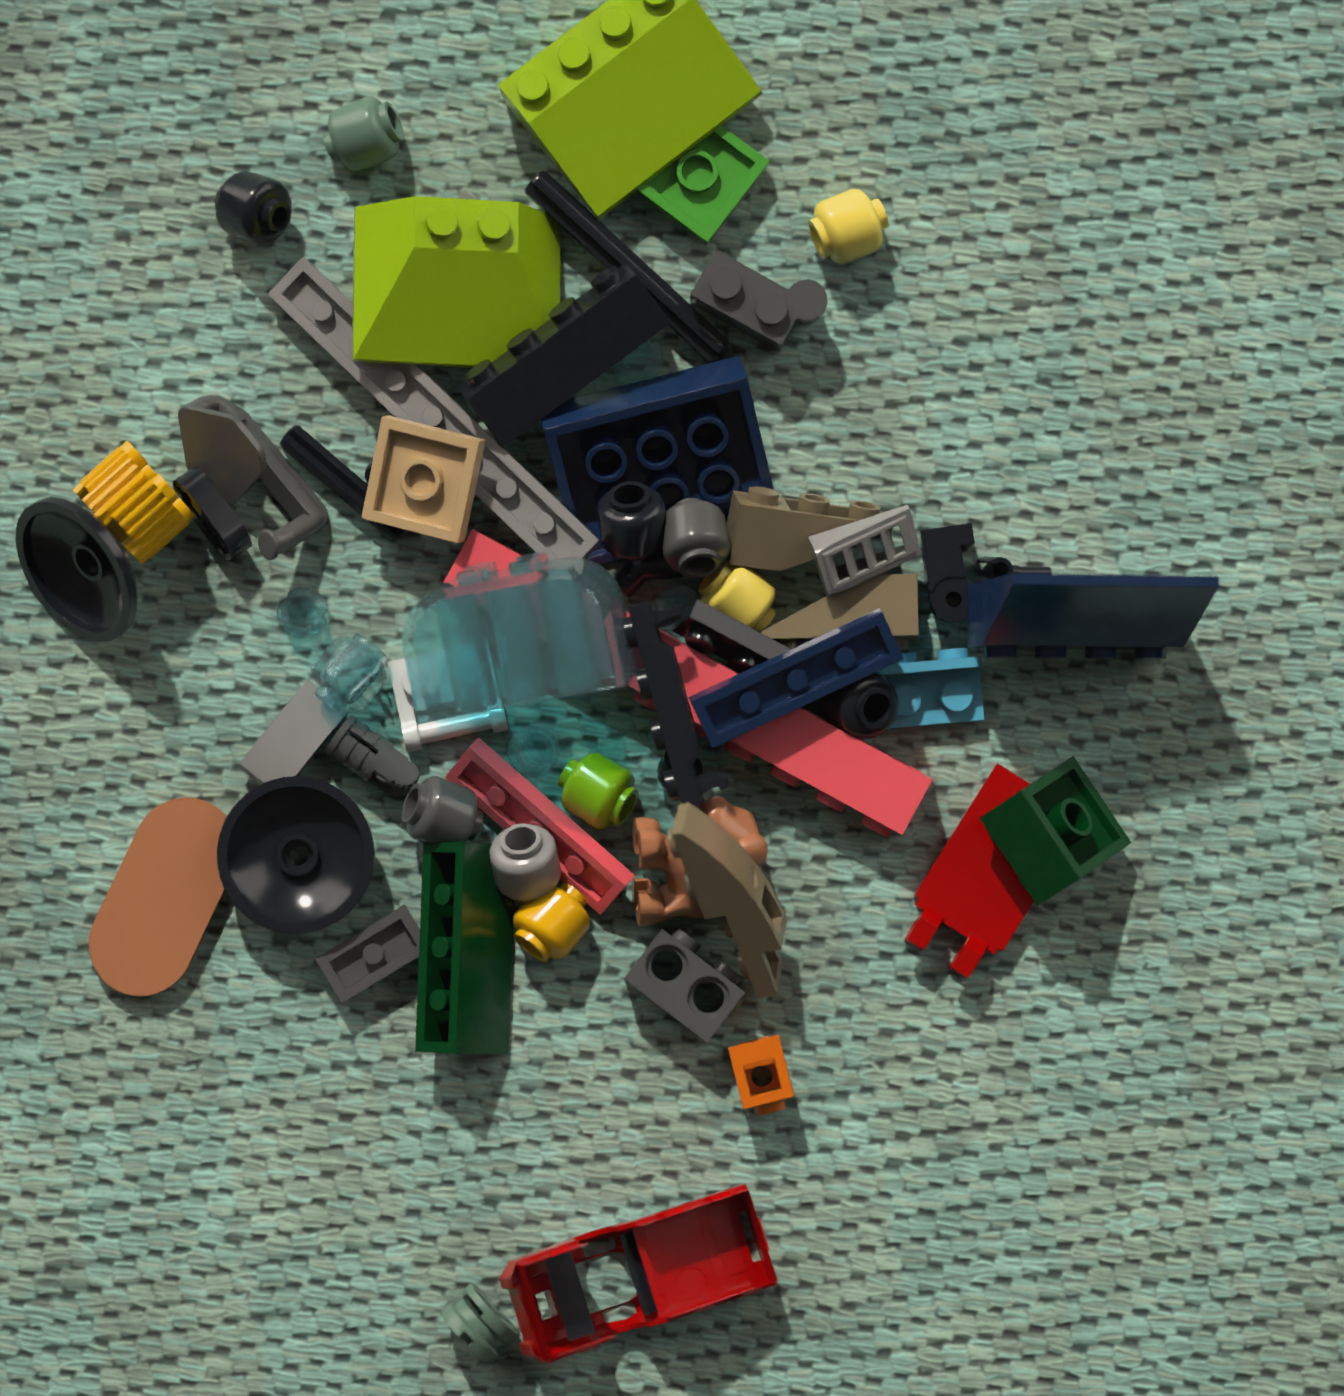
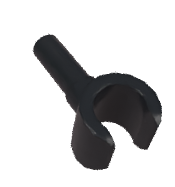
[976,556,1052,583]

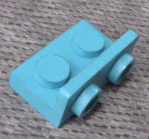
[875,648,984,729]

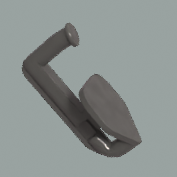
[178,395,328,560]

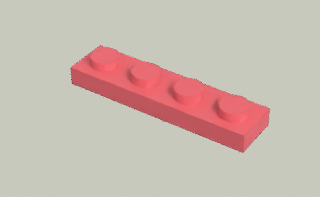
[445,737,635,915]

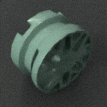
[440,1283,521,1365]

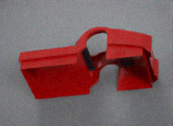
[499,1184,777,1364]

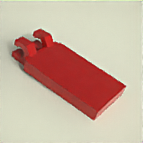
[904,763,1034,978]

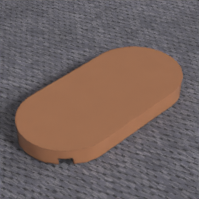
[89,797,227,996]

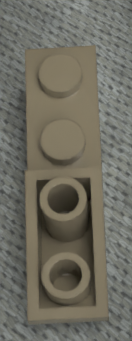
[668,802,787,998]

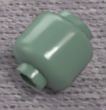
[323,96,404,172]

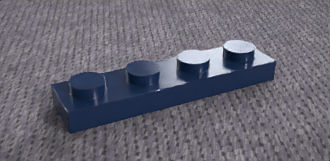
[688,608,903,748]

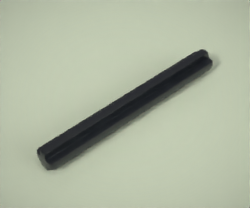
[524,171,729,363]

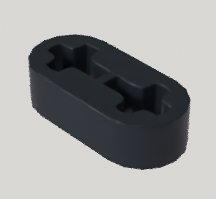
[173,466,252,561]

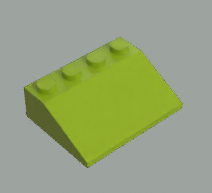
[498,0,763,220]

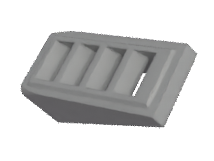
[808,505,922,595]

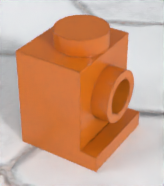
[727,1034,794,1116]

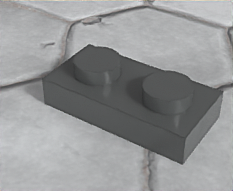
[315,904,420,1004]

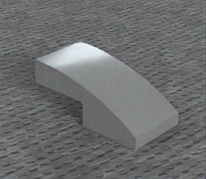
[238,680,349,785]

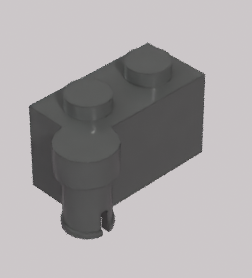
[690,249,828,353]

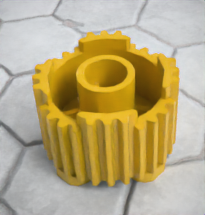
[73,441,195,565]

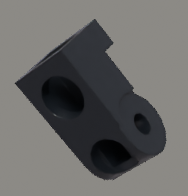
[918,523,975,623]

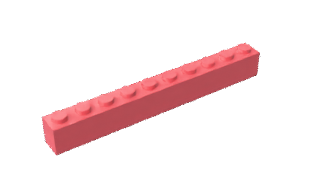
[443,529,932,838]

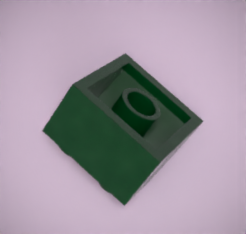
[979,756,1132,906]

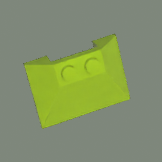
[352,196,560,368]

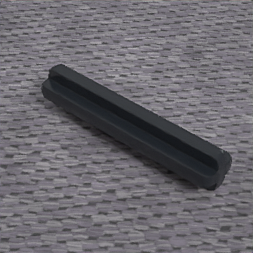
[280,425,406,541]

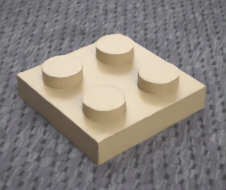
[361,415,486,543]

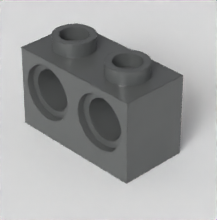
[624,927,745,1043]

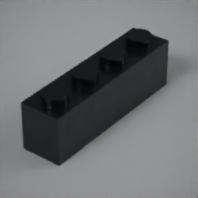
[458,263,671,448]

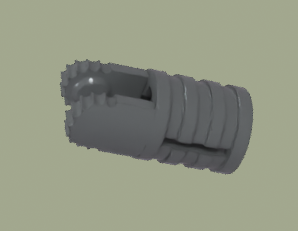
[324,715,420,800]

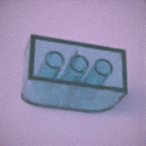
[402,552,637,723]

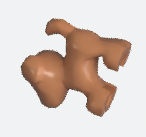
[632,796,768,926]

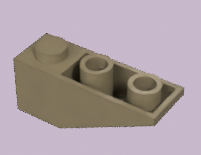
[727,486,893,571]
[761,574,920,653]

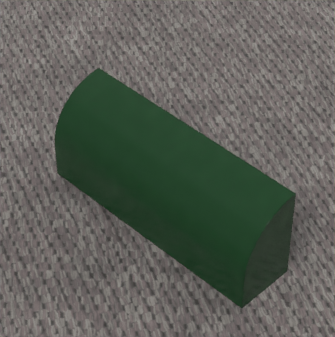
[415,842,514,1054]

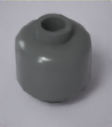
[662,498,730,578]
[401,776,483,844]

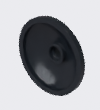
[16,497,138,642]
[217,776,375,934]

